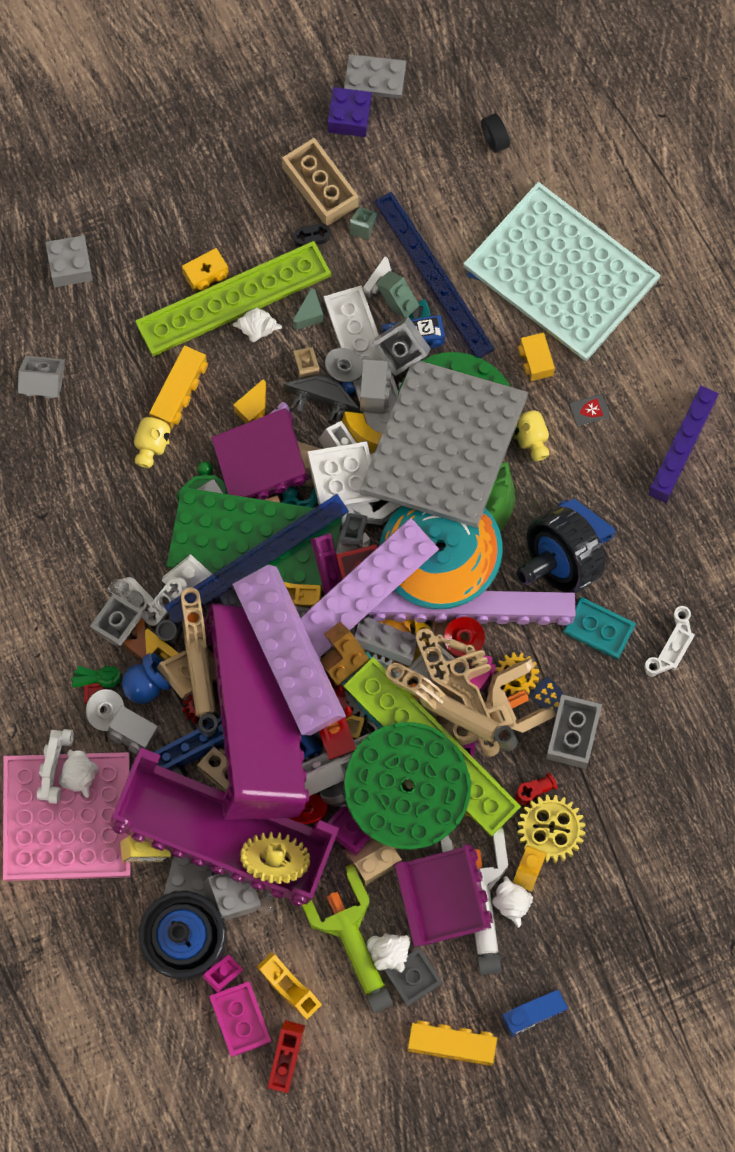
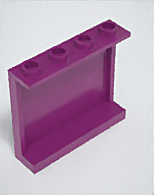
[212,408,311,500]
[395,845,493,947]

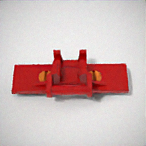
[319,675,356,760]

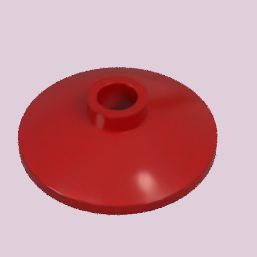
[444,616,485,657]
[289,794,328,824]

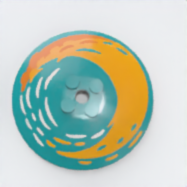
[380,506,503,610]

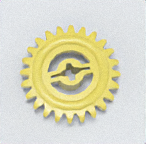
[240,832,310,884]

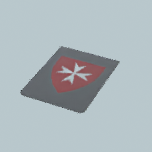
[570,394,611,426]

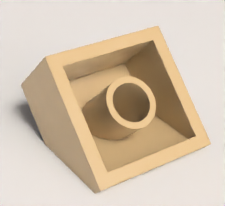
[343,838,402,886]

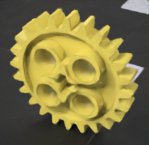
[517,795,586,863]

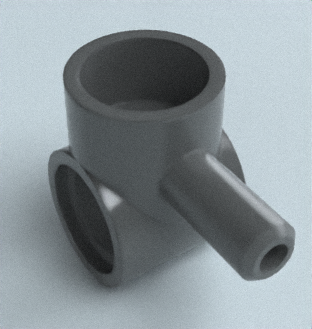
[156,605,183,645]

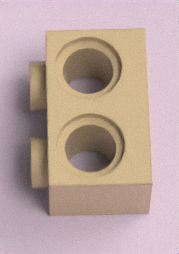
[197,747,229,793]

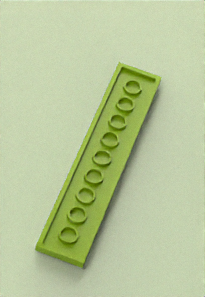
[135,241,331,357]
[343,657,521,837]

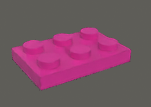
[209,981,272,1058]

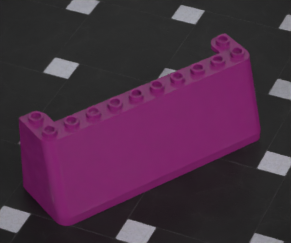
[204,604,309,820]
[109,748,339,907]

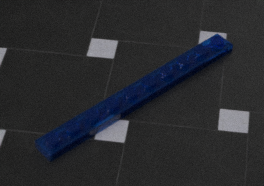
[375,191,494,358]
[164,494,349,625]

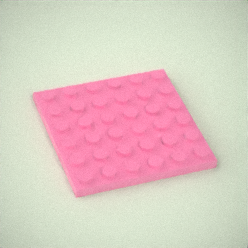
[3,752,131,881]

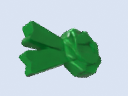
[71,666,121,688]

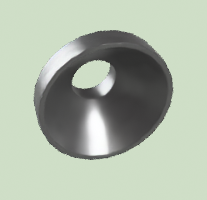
[320,781,347,807]

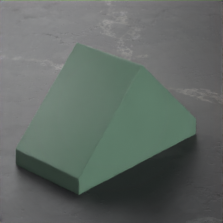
[350,207,378,240]
[293,288,323,330]

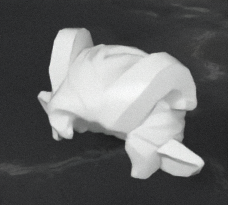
[232,307,282,342]
[59,750,99,798]
[492,876,533,927]
[367,933,410,973]

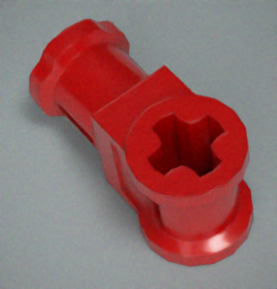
[515,772,558,806]

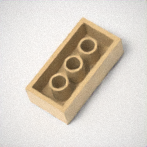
[282,138,359,226]

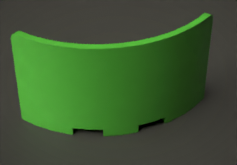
[485,462,515,532]

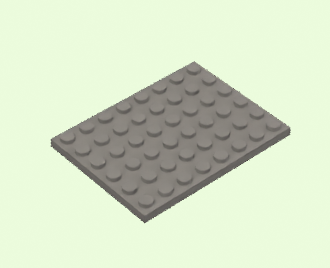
[360,361,528,528]

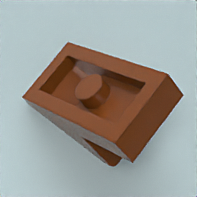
[122,619,146,663]

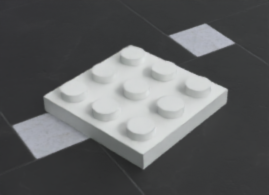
[307,441,380,510]

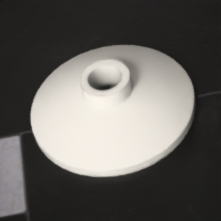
[86,689,124,731]

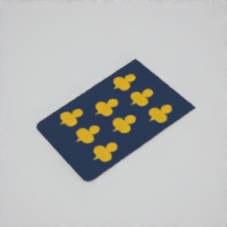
[529,677,565,719]

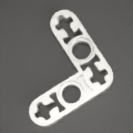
[117,577,187,626]

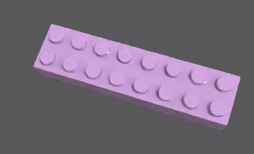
[300,518,439,658]
[233,565,346,735]

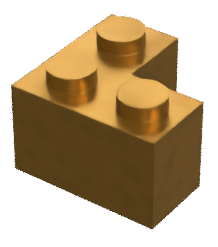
[320,621,370,686]

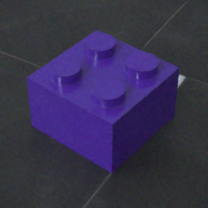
[328,87,372,137]

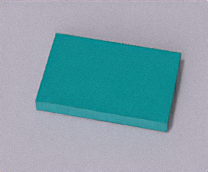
[563,597,636,660]

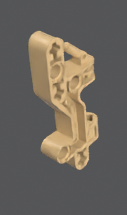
[416,628,515,757]

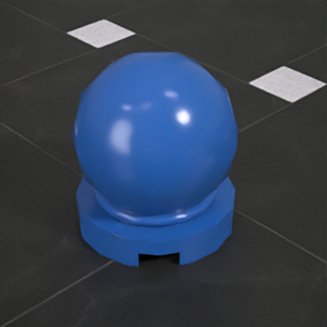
[121,653,172,704]

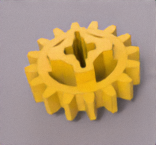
[495,652,539,696]

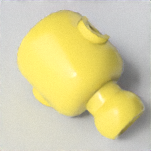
[514,410,549,461]
[134,417,170,468]

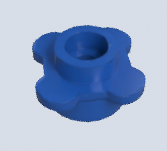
[340,382,356,397]

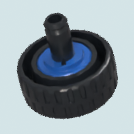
[516,506,605,593]
[138,890,227,980]

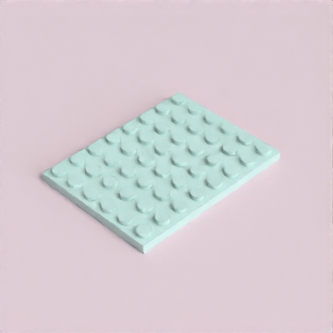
[463,182,661,362]

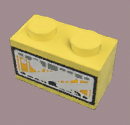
[120,836,171,862]

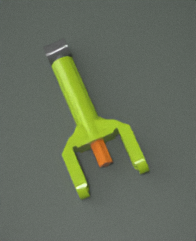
[302,864,393,1014]

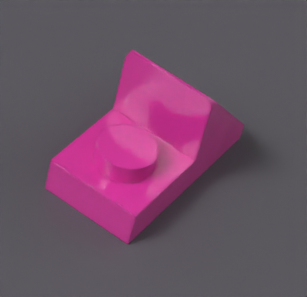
[202,955,243,993]

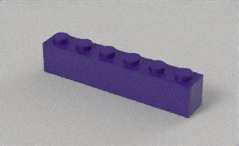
[648,385,719,503]

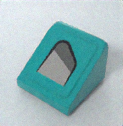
[408,299,431,320]

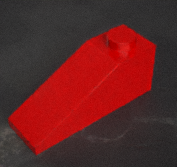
[267,1020,306,1093]

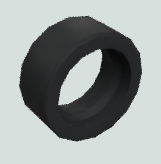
[481,113,510,153]

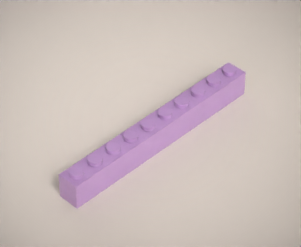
[368,591,576,625]

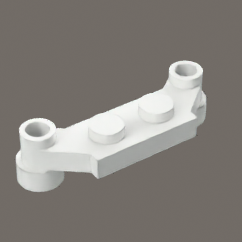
[644,606,695,677]
[37,729,74,804]

